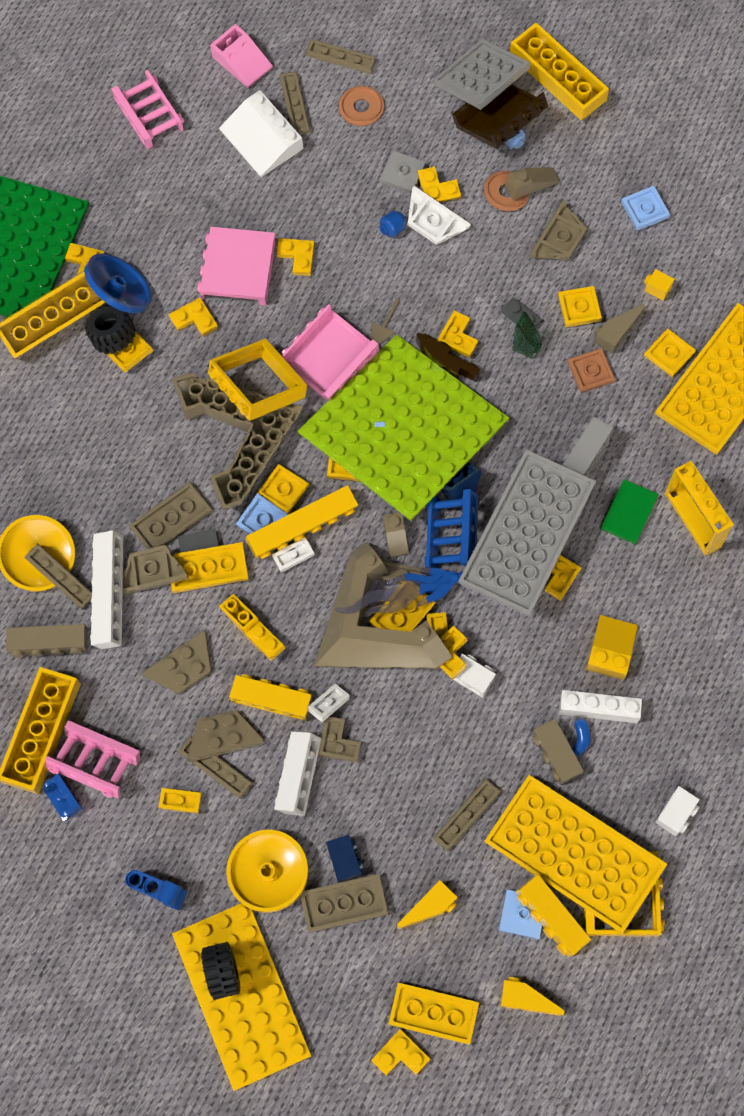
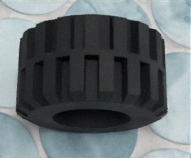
[85,305,136,354]
[201,942,240,1000]

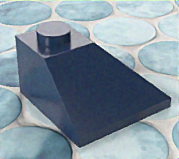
[441,463,481,508]

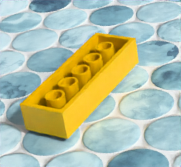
[510,23,609,121]
[0,271,105,358]
[0,667,81,795]

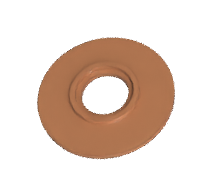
[339,86,384,126]
[484,171,530,211]

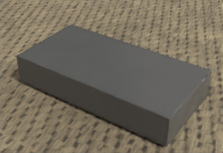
[178,529,219,553]

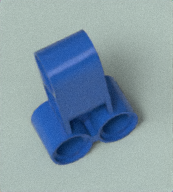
[125,870,188,911]

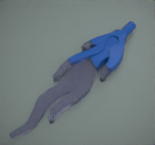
[335,567,463,617]

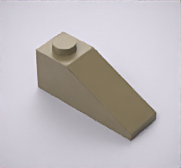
[505,167,560,200]
[594,304,646,354]

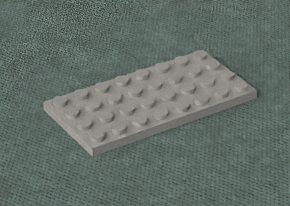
[458,450,596,617]

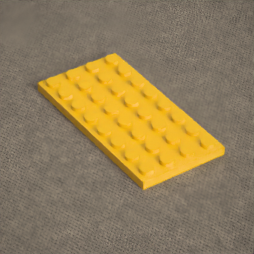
[655,303,744,455]
[484,775,667,934]
[172,903,311,1091]

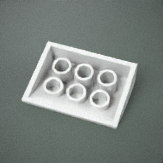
[219,90,303,177]

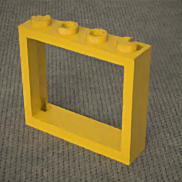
[208,338,307,421]
[664,461,734,556]
[584,851,665,937]

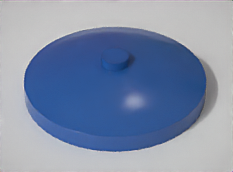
[84,253,152,313]

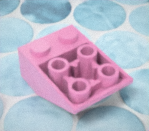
[210,24,273,88]

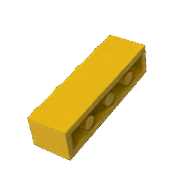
[229,674,312,721]
[515,874,591,957]

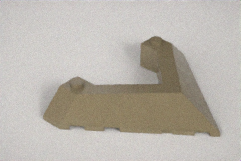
[172,373,304,511]
[314,542,453,669]

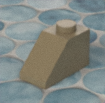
[382,512,409,558]

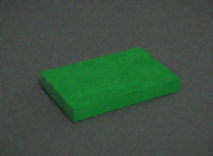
[600,479,659,545]

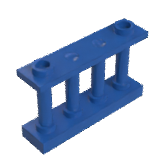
[424,489,478,569]

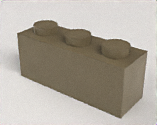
[532,719,584,786]

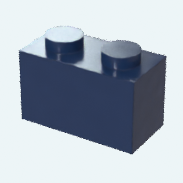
[326,835,364,883]

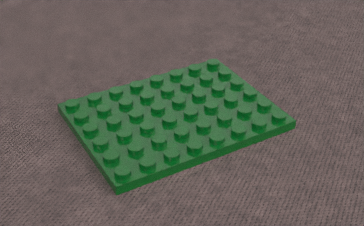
[0,176,90,318]

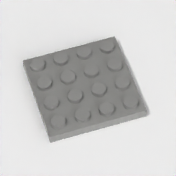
[433,39,531,110]

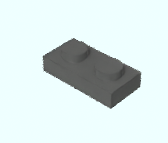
[501,297,541,335]

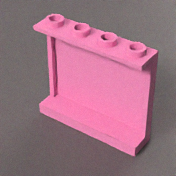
[198,227,276,305]
[281,304,380,401]

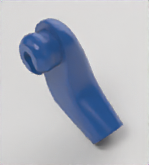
[572,718,591,758]

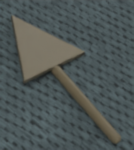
[371,298,400,345]

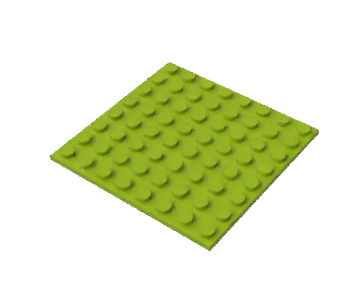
[298,334,509,521]

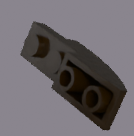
[416,332,481,382]

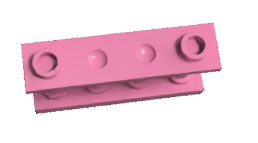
[111,70,184,149]
[45,720,140,799]

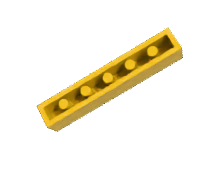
[245,485,358,560]

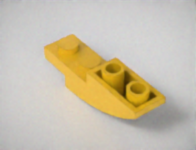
[219,594,286,661]

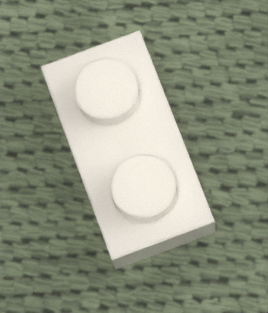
[272,537,315,573]
[308,684,350,722]

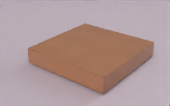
[567,348,616,393]

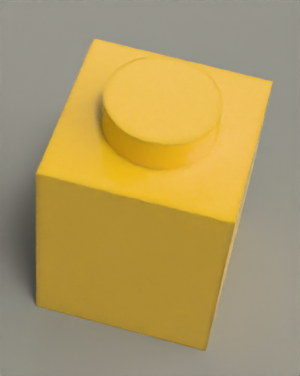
[644,269,675,301]

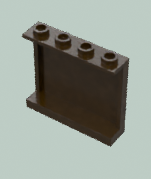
[452,85,548,149]

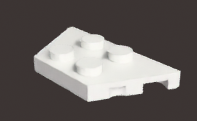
[407,186,471,245]

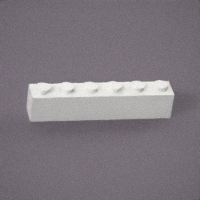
[90,530,124,649]

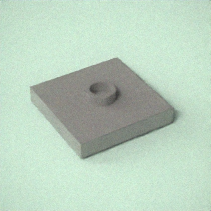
[380,151,426,193]

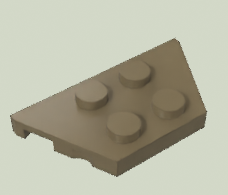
[530,200,587,260]
[123,545,189,595]
[142,630,211,695]
[188,710,263,762]

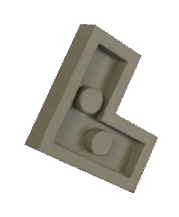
[318,717,361,763]

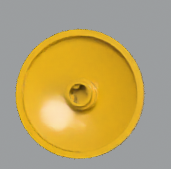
[0,515,75,592]
[226,830,308,913]

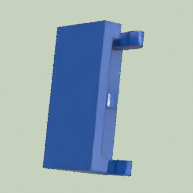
[42,774,82,822]

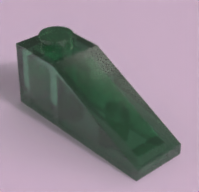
[512,311,542,359]

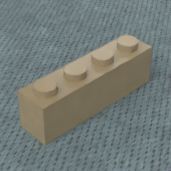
[6,624,88,658]

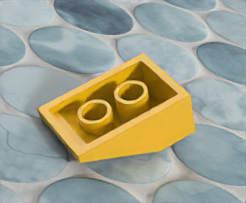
[586,615,638,680]

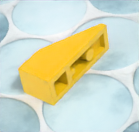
[397,880,458,929]
[500,977,564,1016]

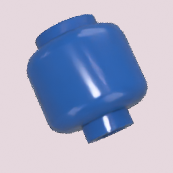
[379,210,406,237]

